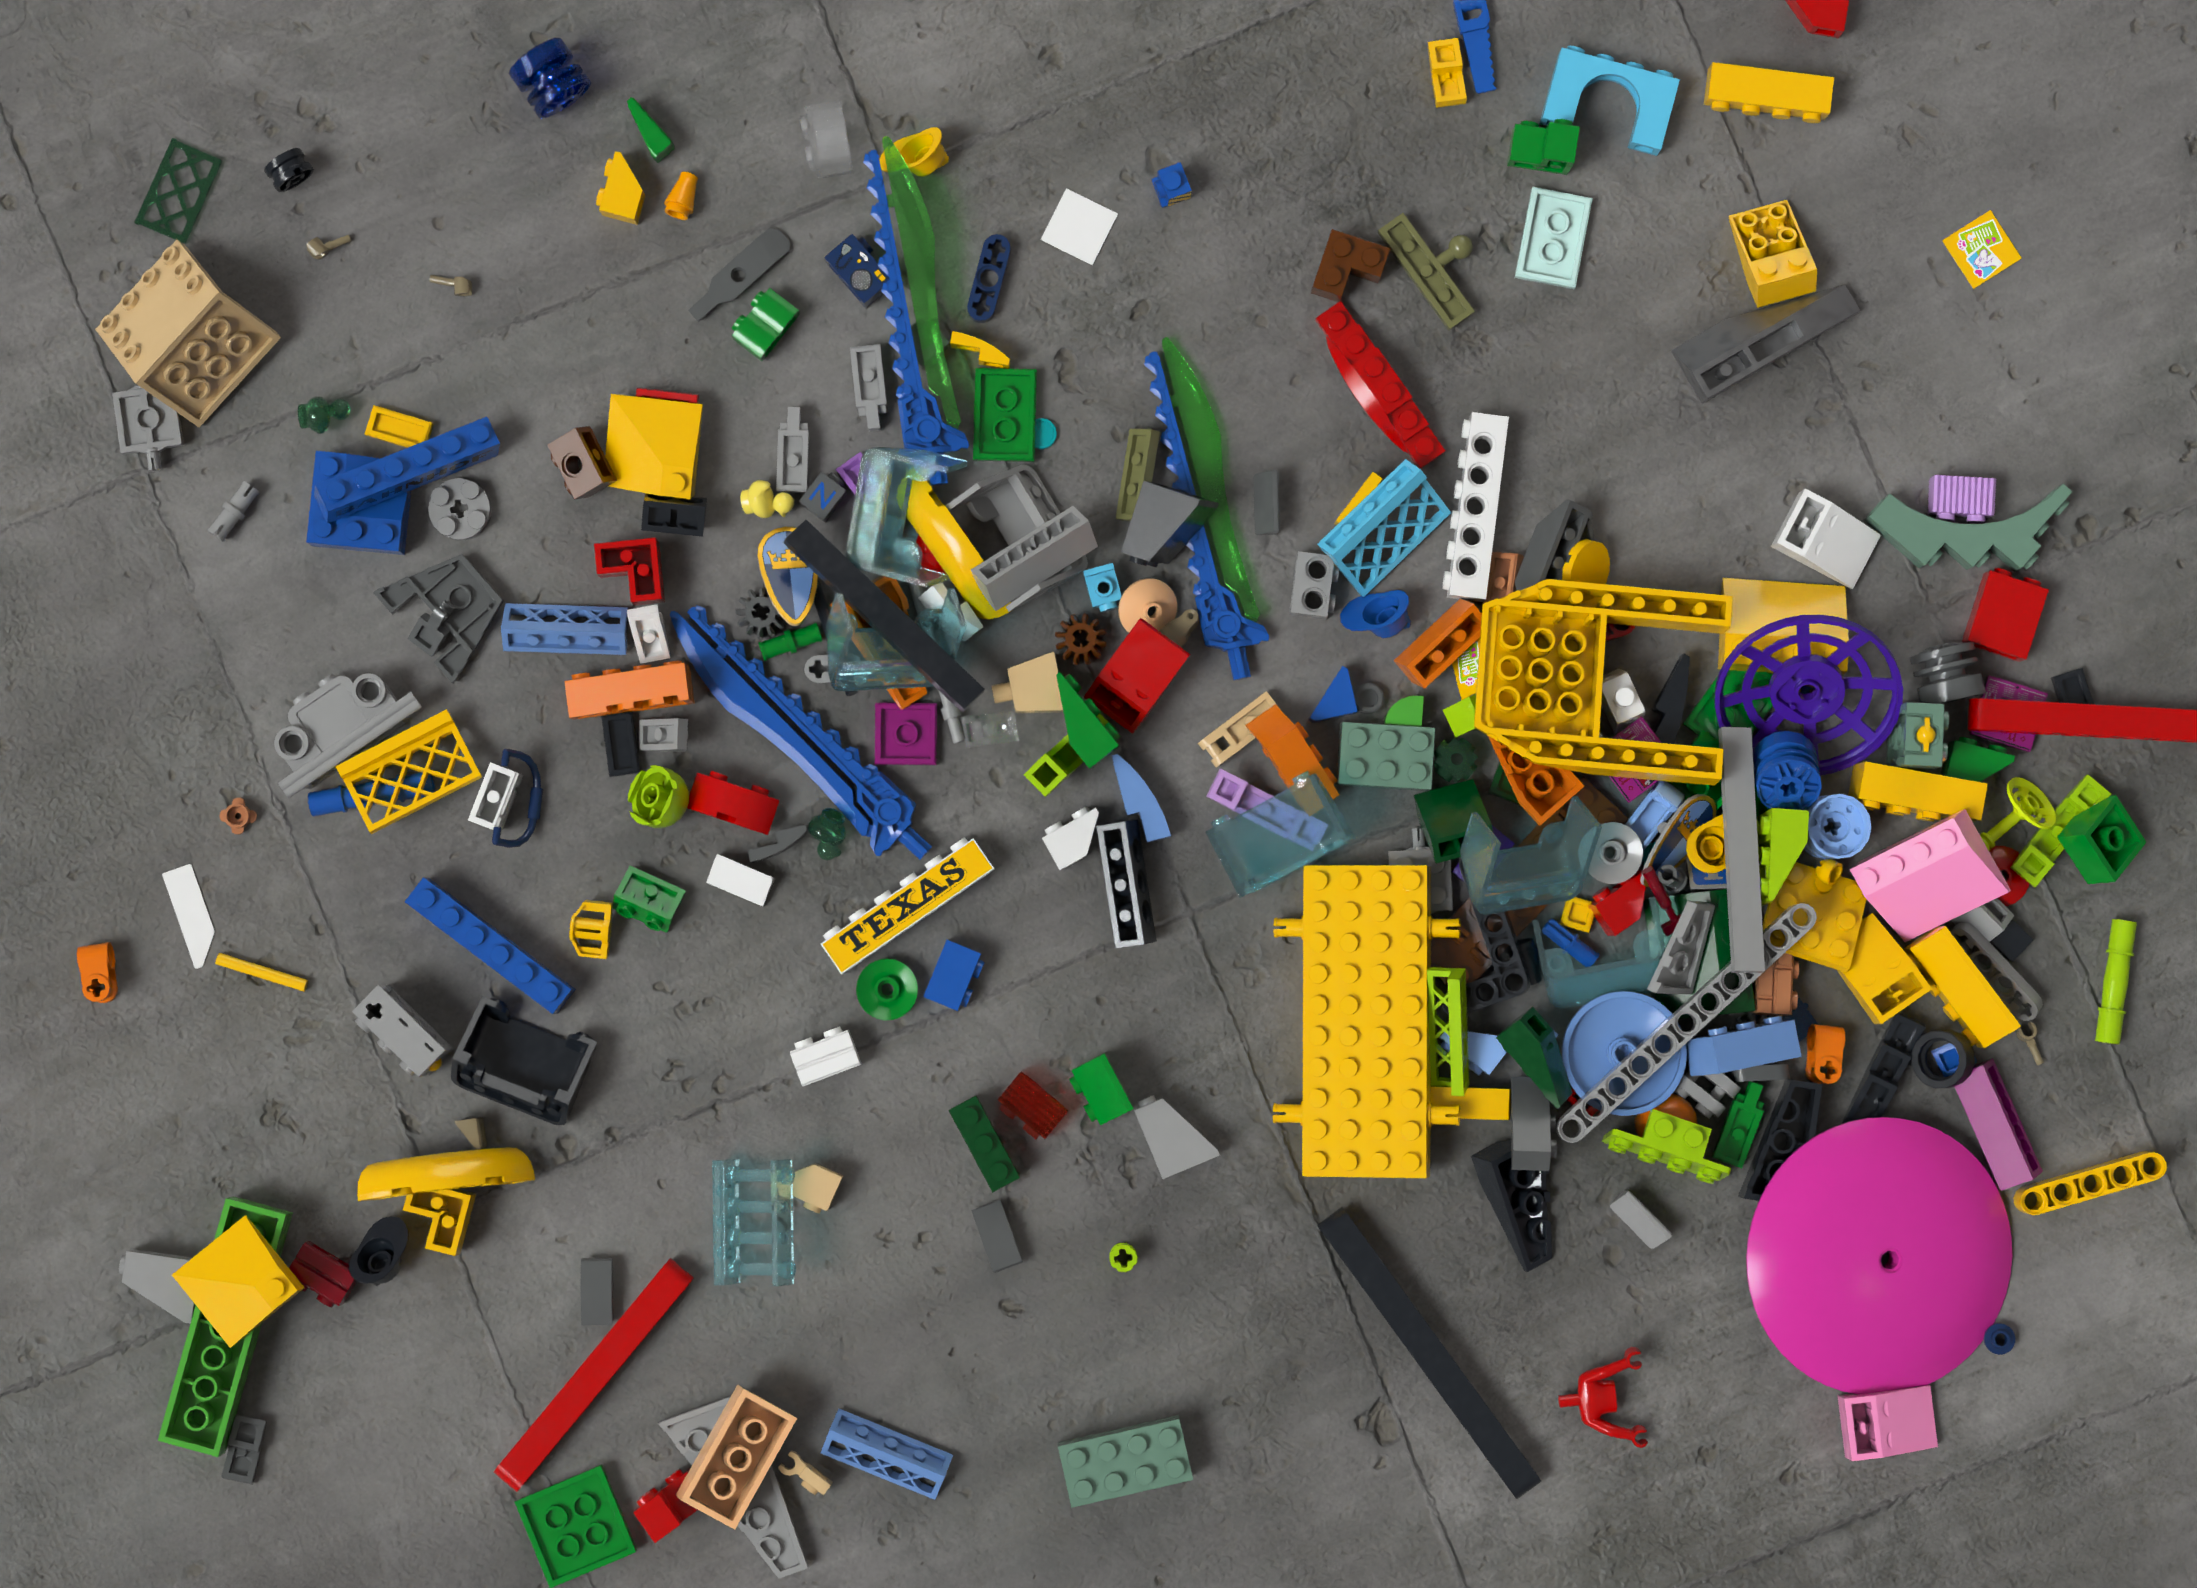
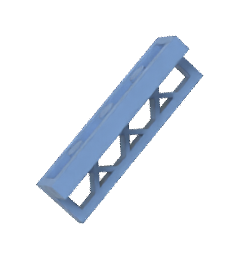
[501,603,628,655]
[821,1408,953,1500]

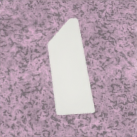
[162,864,215,969]

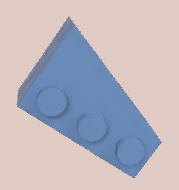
[1686,1016,1802,1076]

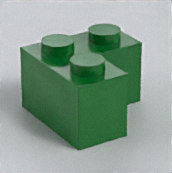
[1507,119,1580,175]

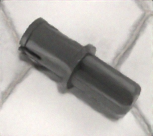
[1658,865,1691,894]

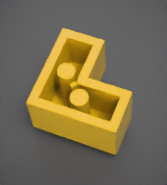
[403,1189,476,1256]

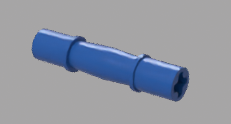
[308,772,435,817]

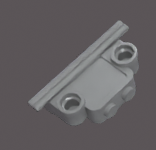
[274,673,422,798]

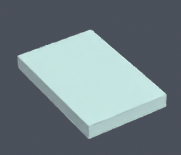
[1514,187,1593,289]

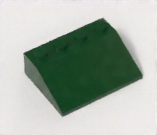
[1643,889,1755,1019]

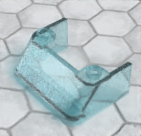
[846,447,968,588]
[826,588,967,691]
[1460,796,1602,915]
[1532,897,1665,1009]

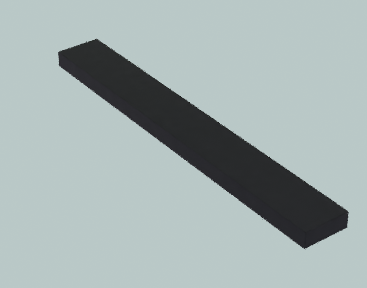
[784,520,985,713]

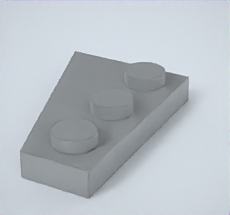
[1647,901,1715,994]

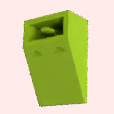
[1757,808,1809,907]

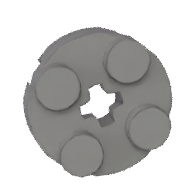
[428,478,492,541]

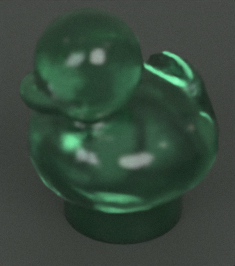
[298,396,351,434]
[808,808,846,861]

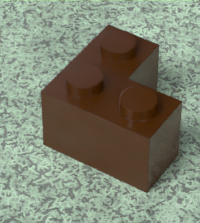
[1311,229,1390,302]

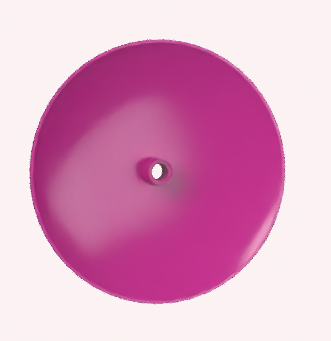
[1746,1117,2012,1395]

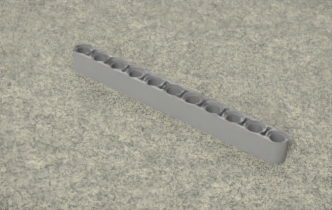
[1556,903,1817,1143]

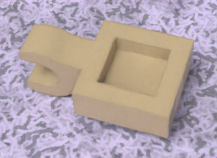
[778,1450,833,1495]

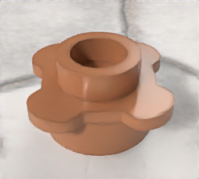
[219,798,257,835]

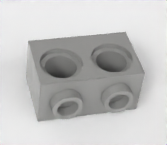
[1289,551,1339,620]

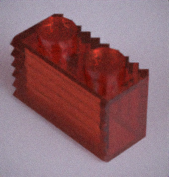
[997,1071,1069,1140]

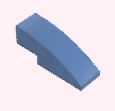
[1112,754,1171,843]

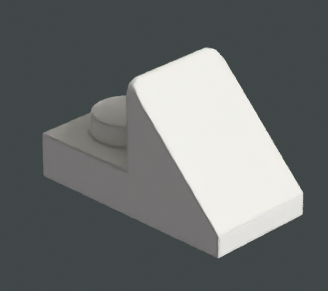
[627,604,670,664]

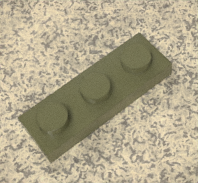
[1115,429,1160,522]

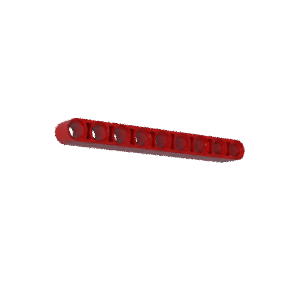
[1968,698,2197,743]
[493,1258,694,1492]

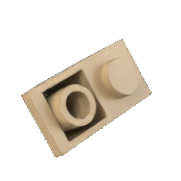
[770,1163,844,1214]

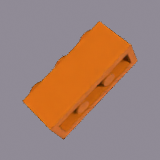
[1394,598,1482,688]

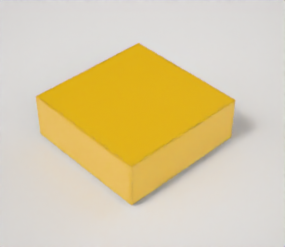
[1559,895,1594,933]

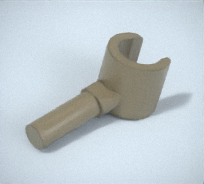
[306,234,351,260]
[429,275,472,296]
[2016,1022,2044,1065]

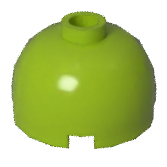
[628,765,689,829]

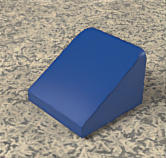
[1931,1042,1977,1077]

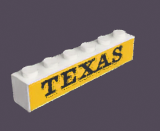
[821,837,995,975]

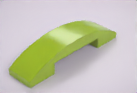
[2010,774,2111,887]

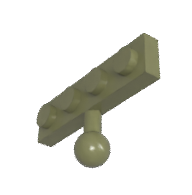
[1377,213,1475,331]

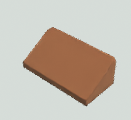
[1483,552,1524,604]

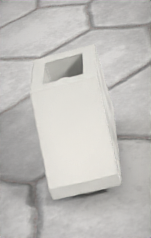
[1042,806,1099,871]

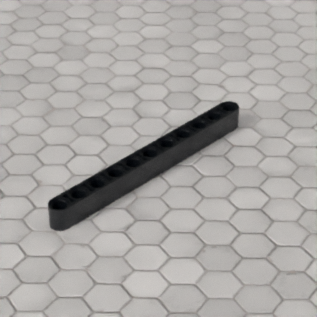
[1317,1207,1541,1499]

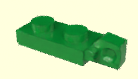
[1711,1081,1764,1169]

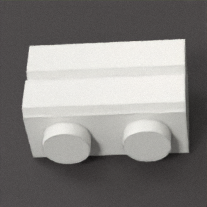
[468,762,523,832]
[790,1026,862,1087]

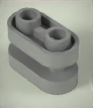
[1674,1059,1741,1119]

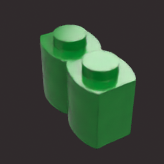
[731,288,800,361]

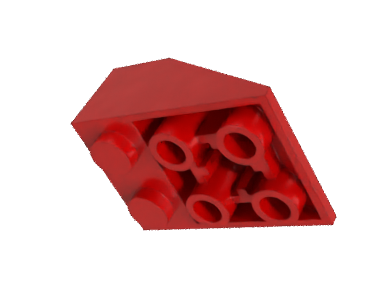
[1084,618,1191,734]

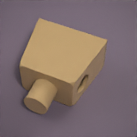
[992,652,1063,713]

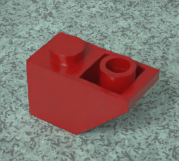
[1785,0,1849,38]
[1588,870,1646,936]

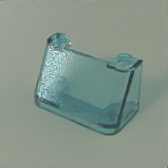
[1206,771,1356,898]

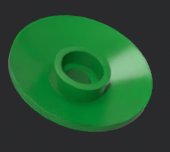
[856,959,918,1020]

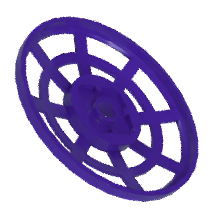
[1714,615,1903,776]

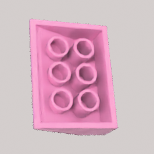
[1850,809,2011,942]

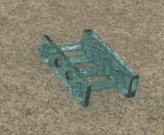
[712,1159,796,1286]

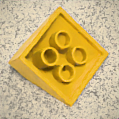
[605,394,703,499]
[172,1215,304,1348]

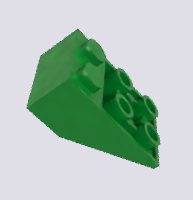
[1056,672,1121,769]

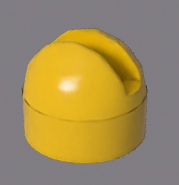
[1816,859,1843,886]

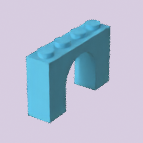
[1539,46,1680,156]

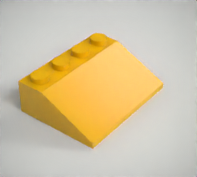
[1718,578,1849,675]

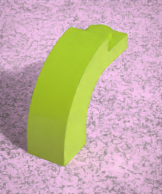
[1024,714,1116,797]

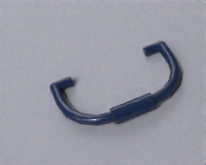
[492,748,543,848]

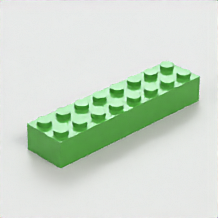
[158,1196,293,1457]

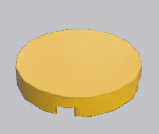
[1562,539,1610,584]

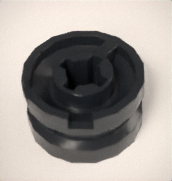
[264,148,314,192]

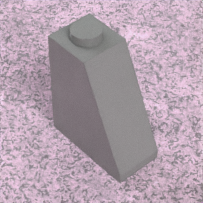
[1134,1095,1220,1179]
[119,1249,196,1324]

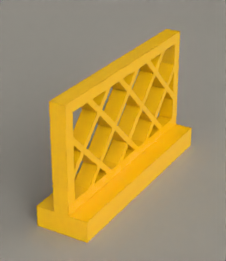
[336,709,482,834]

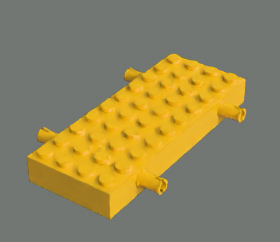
[1273,865,1461,1178]

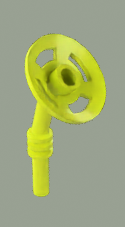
[1980,777,2056,850]

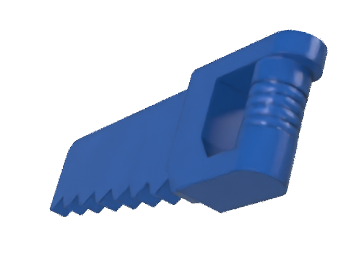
[1453,0,1496,94]

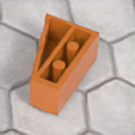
[1245,704,1340,816]

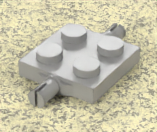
[112,385,184,472]
[1388,828,1453,914]

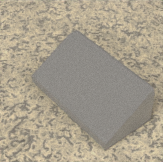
[1610,1190,1672,1249]

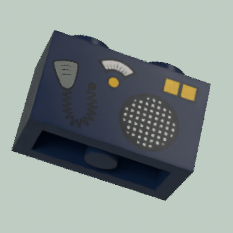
[824,234,890,308]

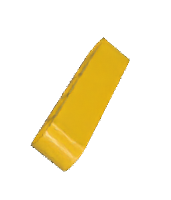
[2013,1151,2167,1215]

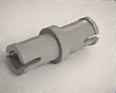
[207,481,260,542]

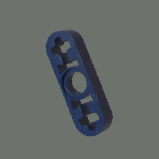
[967,234,1011,323]

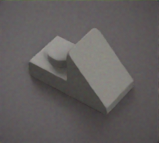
[638,718,688,752]

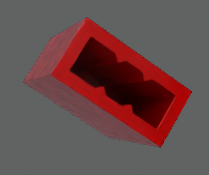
[1962,568,2049,662]

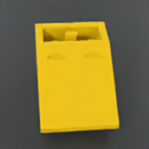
[1729,200,1817,308]
[1837,913,1932,1024]

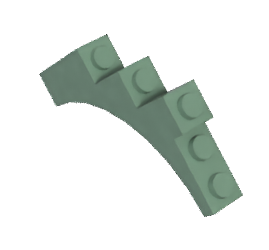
[1864,484,2072,572]

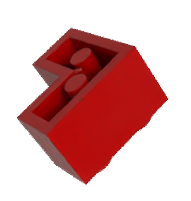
[594,538,665,605]
[633,1468,698,1543]

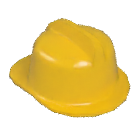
[880,127,949,177]
[1686,814,1726,874]

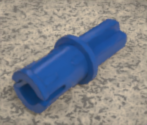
[1541,918,1599,970]

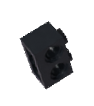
[641,493,707,537]

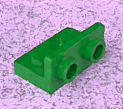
[613,866,686,933]

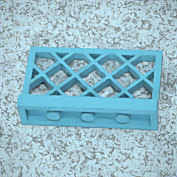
[1317,459,1451,597]

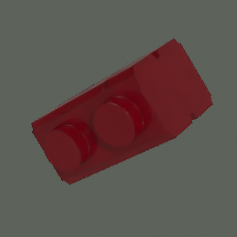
[289,1241,357,1308]

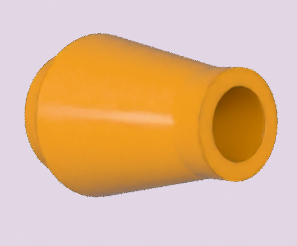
[664,172,698,220]

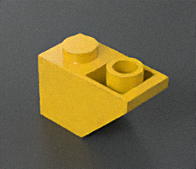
[596,151,645,225]

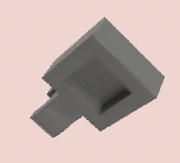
[407,600,455,657]

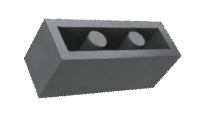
[1510,1077,1557,1171]

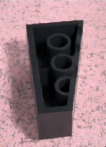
[1738,1079,1823,1201]

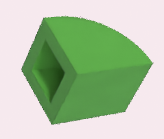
[1383,696,1424,727]

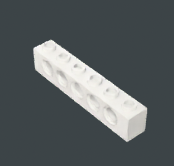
[1442,412,1509,602]

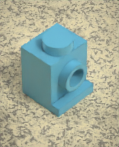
[1083,563,1122,612]

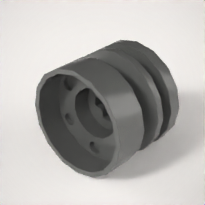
[1909,641,1986,704]

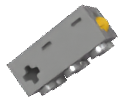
[352,985,454,1077]

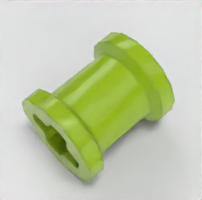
[1109,1243,1137,1272]

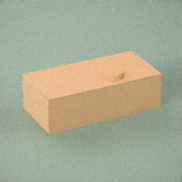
[676,1385,797,1530]

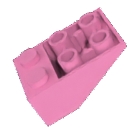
[1837,1385,1938,1461]

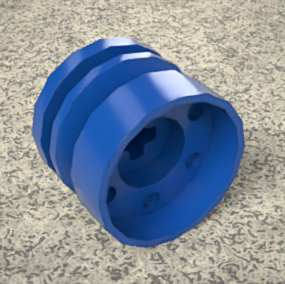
[1753,731,1822,810]

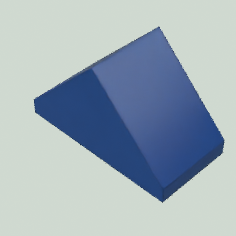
[1308,666,1358,723]

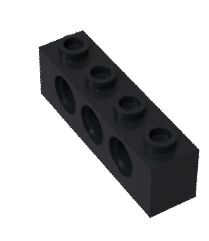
[1097,820,1157,948]

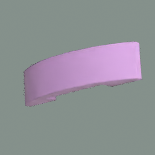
[1207,769,1328,851]

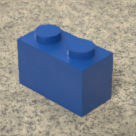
[923,940,985,1011]

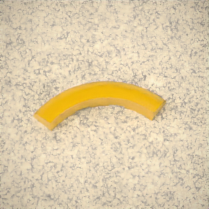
[896,466,1011,619]
[357,1147,535,1201]

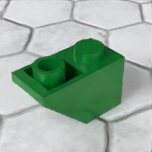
[1941,737,2015,782]

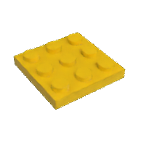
[1763,862,1867,973]

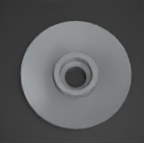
[1581,822,1643,884]

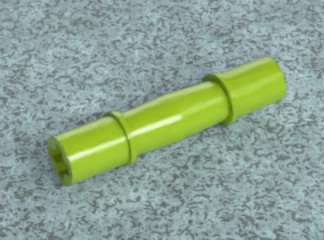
[2095,919,2137,1045]

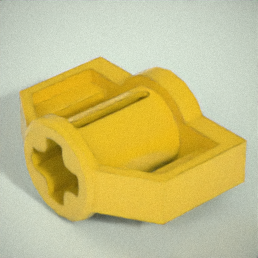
[569,900,613,959]

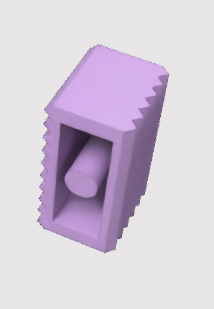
[1927,475,1996,523]

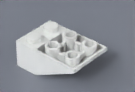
[1771,489,1881,589]

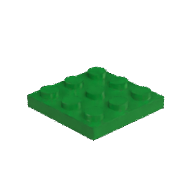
[515,1464,638,1588]

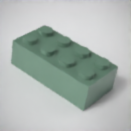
[1058,1415,1193,1508]

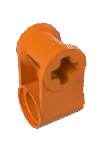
[77,942,118,1003]
[1805,1024,1845,1084]

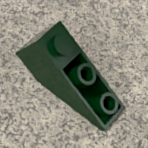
[1496,1006,1573,1109]

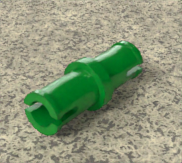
[758,622,823,661]

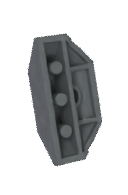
[1515,499,1595,590]

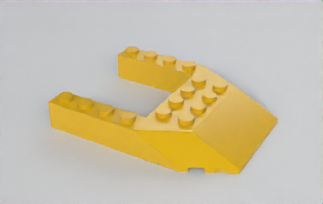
[1474,579,1733,786]

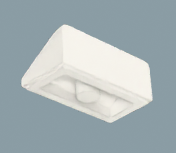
[706,854,775,906]

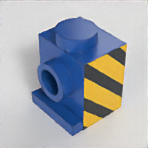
[1151,162,1192,208]

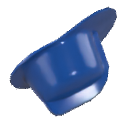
[1340,590,1411,638]

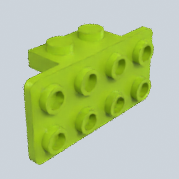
[1602,1109,1731,1184]

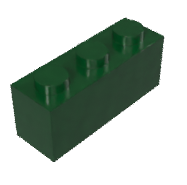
[948,1095,1020,1193]

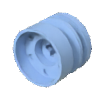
[1803,794,1872,859]

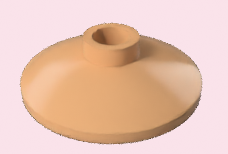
[1118,578,1177,632]

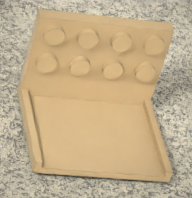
[95,240,281,427]

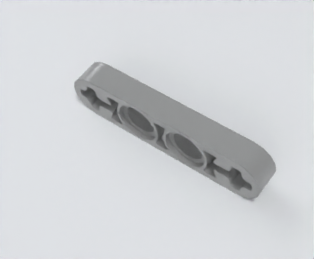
[1950,922,2043,1021]

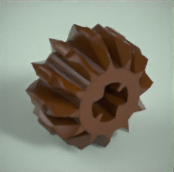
[1055,613,1107,666]

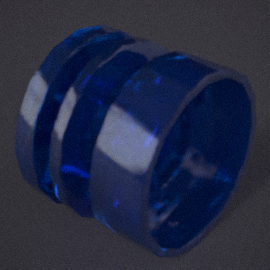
[509,38,592,119]

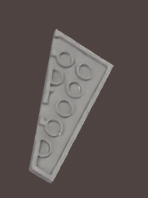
[658,1396,809,1579]

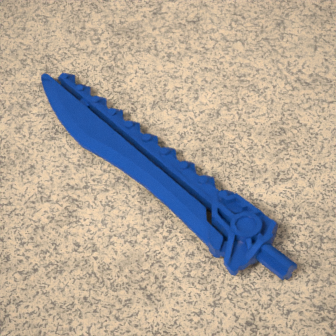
[670,605,932,860]

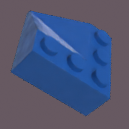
[306,451,411,555]

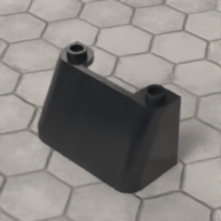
[451,996,597,1125]

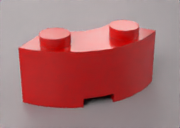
[687,771,780,835]

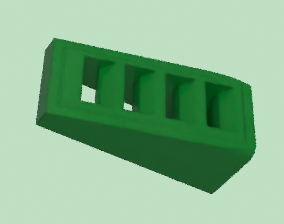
[627,97,675,163]

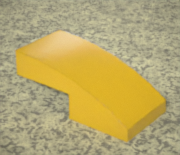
[1428,38,1467,108]
[950,331,1010,369]

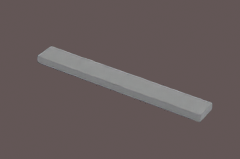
[1718,727,1765,973]

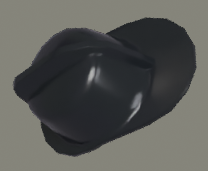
[349,1216,409,1286]

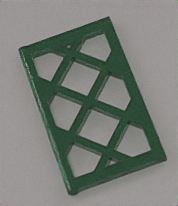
[134,138,222,244]

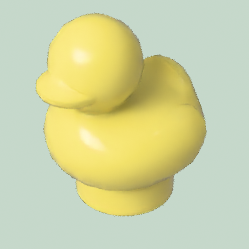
[740,480,794,518]

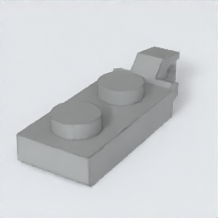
[850,344,887,432]
[776,407,809,493]

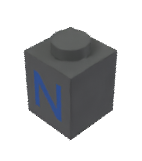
[799,472,848,523]

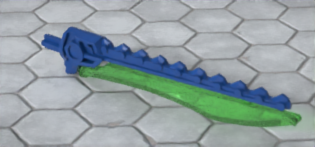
[863,136,969,486]
[1144,337,1270,681]

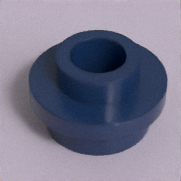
[1983,1323,2015,1355]

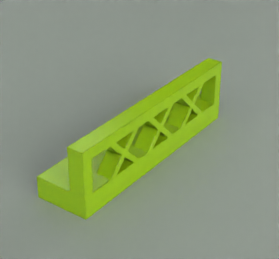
[1427,967,1469,1096]

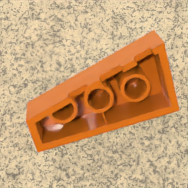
[564,661,695,720]

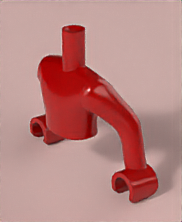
[1558,1347,1648,1448]

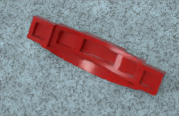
[1315,301,1445,469]

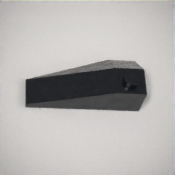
[1471,1139,1552,1272]

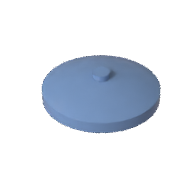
[1561,991,1687,1116]

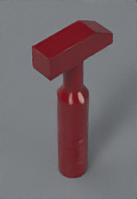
[1642,866,1681,937]

